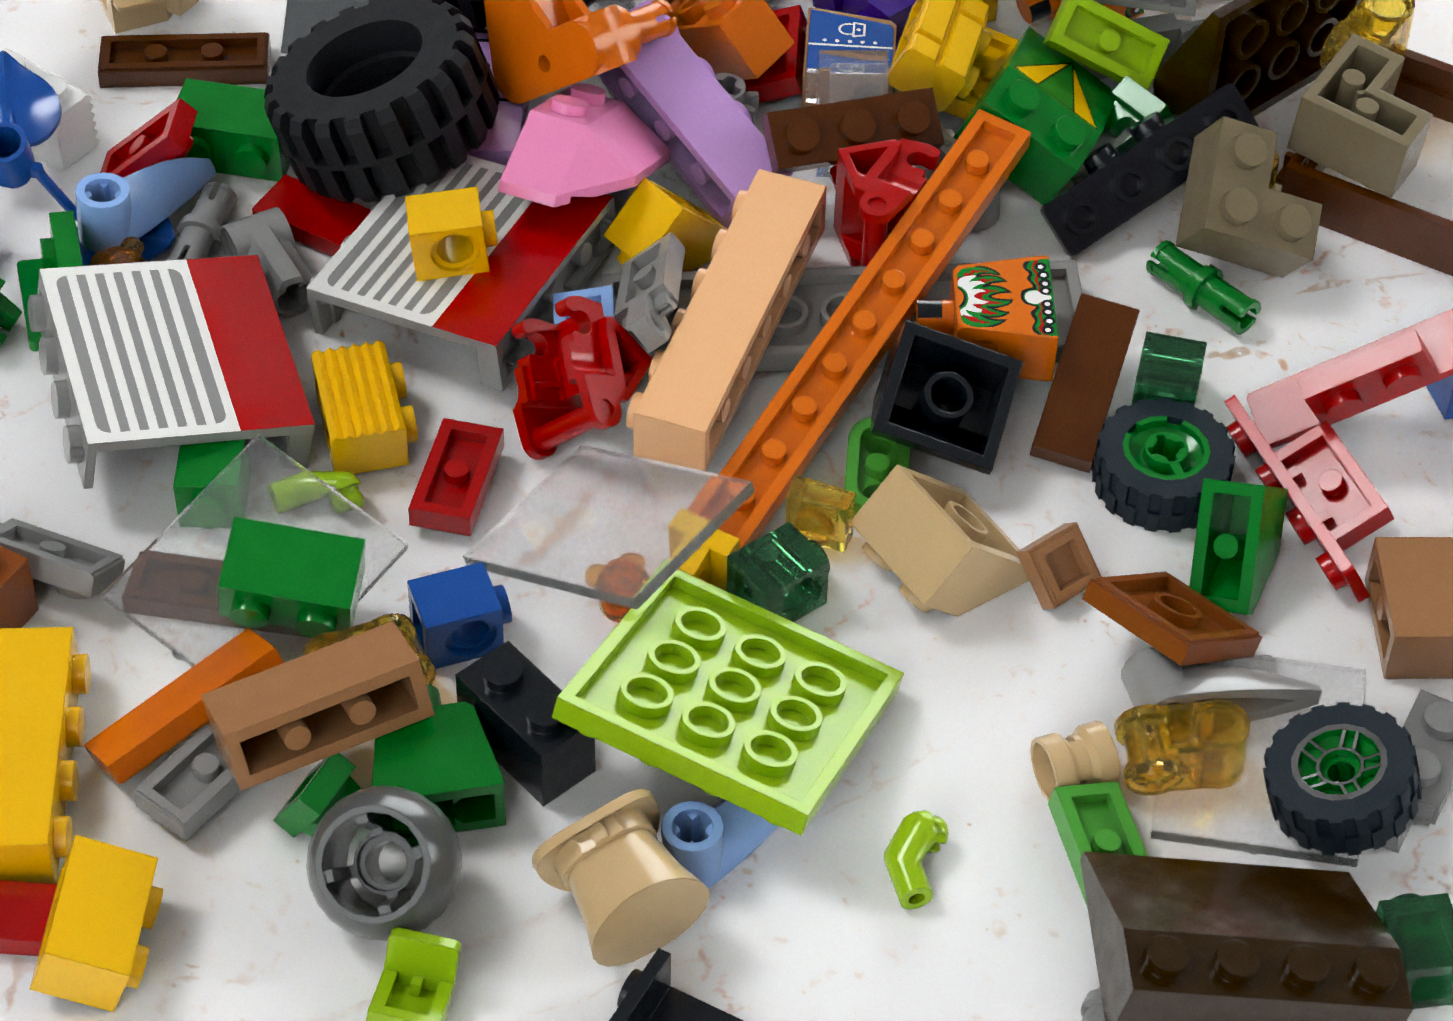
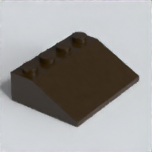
[1153,0,1364,117]
[1080,851,1414,1021]

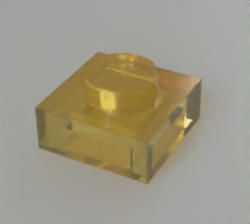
[785,475,856,553]

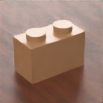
[1365,537,1453,679]

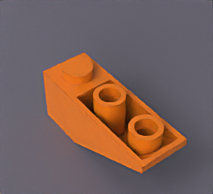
[665,0,795,80]

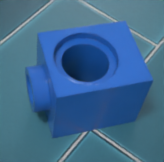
[407,562,512,671]

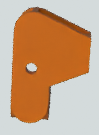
[484,0,677,104]

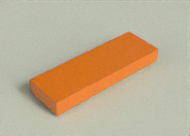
[84,628,284,785]

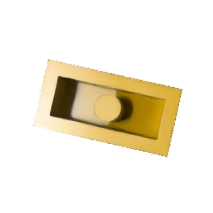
[603,177,728,272]

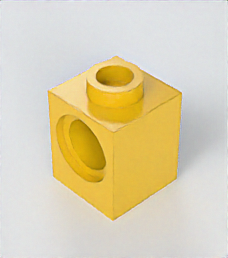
[405,186,498,281]

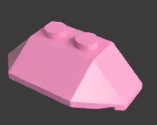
[498,83,671,207]

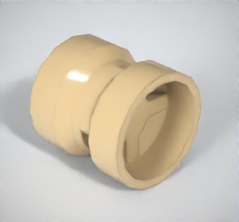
[1030,720,1121,801]

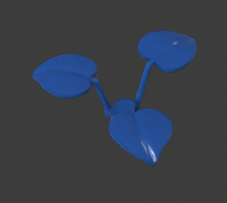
[0,51,175,266]

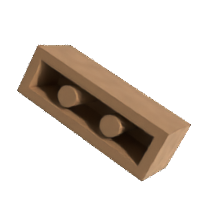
[201,621,435,791]

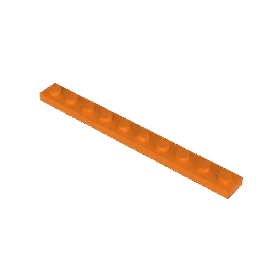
[689,109,1031,563]

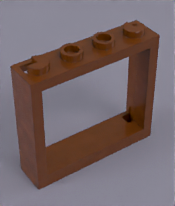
[1275,37,1453,276]

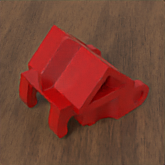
[829,138,941,267]
[511,296,652,460]

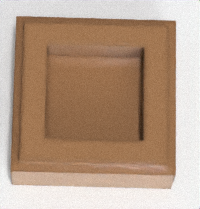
[1016,522,1102,610]

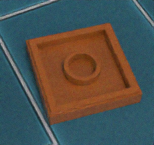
[1082,571,1262,666]

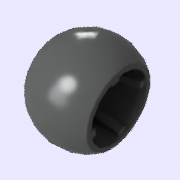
[306,785,462,941]

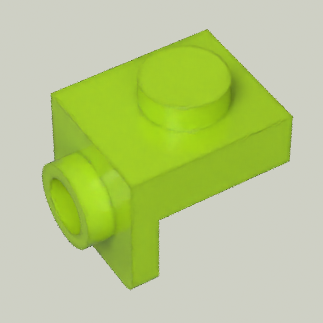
[366,927,461,1021]

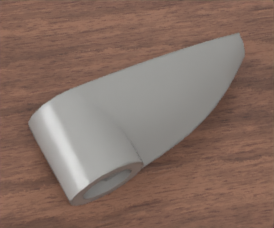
[1121,647,1322,736]

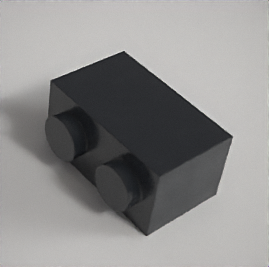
[455,641,596,807]

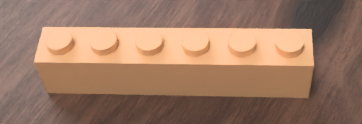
[626,169,827,475]

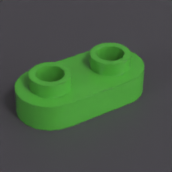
[844,417,911,518]

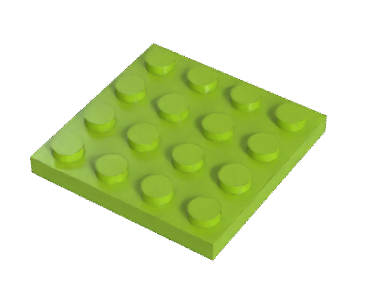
[552,565,904,836]

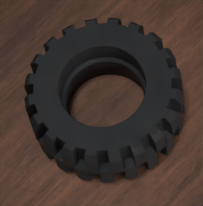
[264,0,500,203]

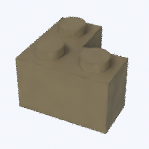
[1287,34,1433,198]
[1175,116,1323,278]

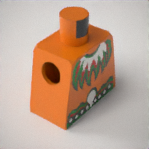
[915,256,1058,381]

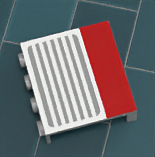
[306,155,616,391]
[27,255,315,489]

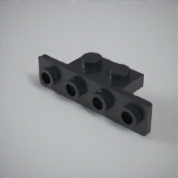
[1040,83,1259,256]

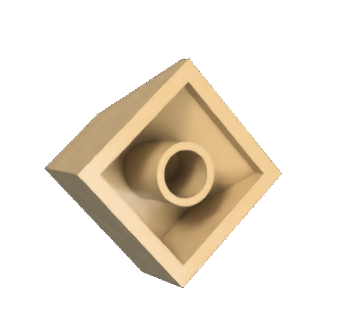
[849,464,1029,617]

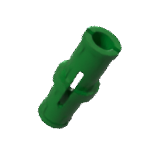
[1146,240,1261,335]

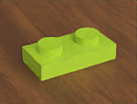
[1043,0,1170,91]

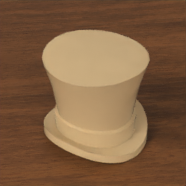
[532,788,710,967]

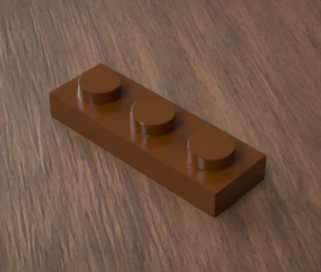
[761,87,945,174]

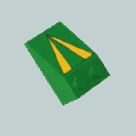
[954,26,1116,205]

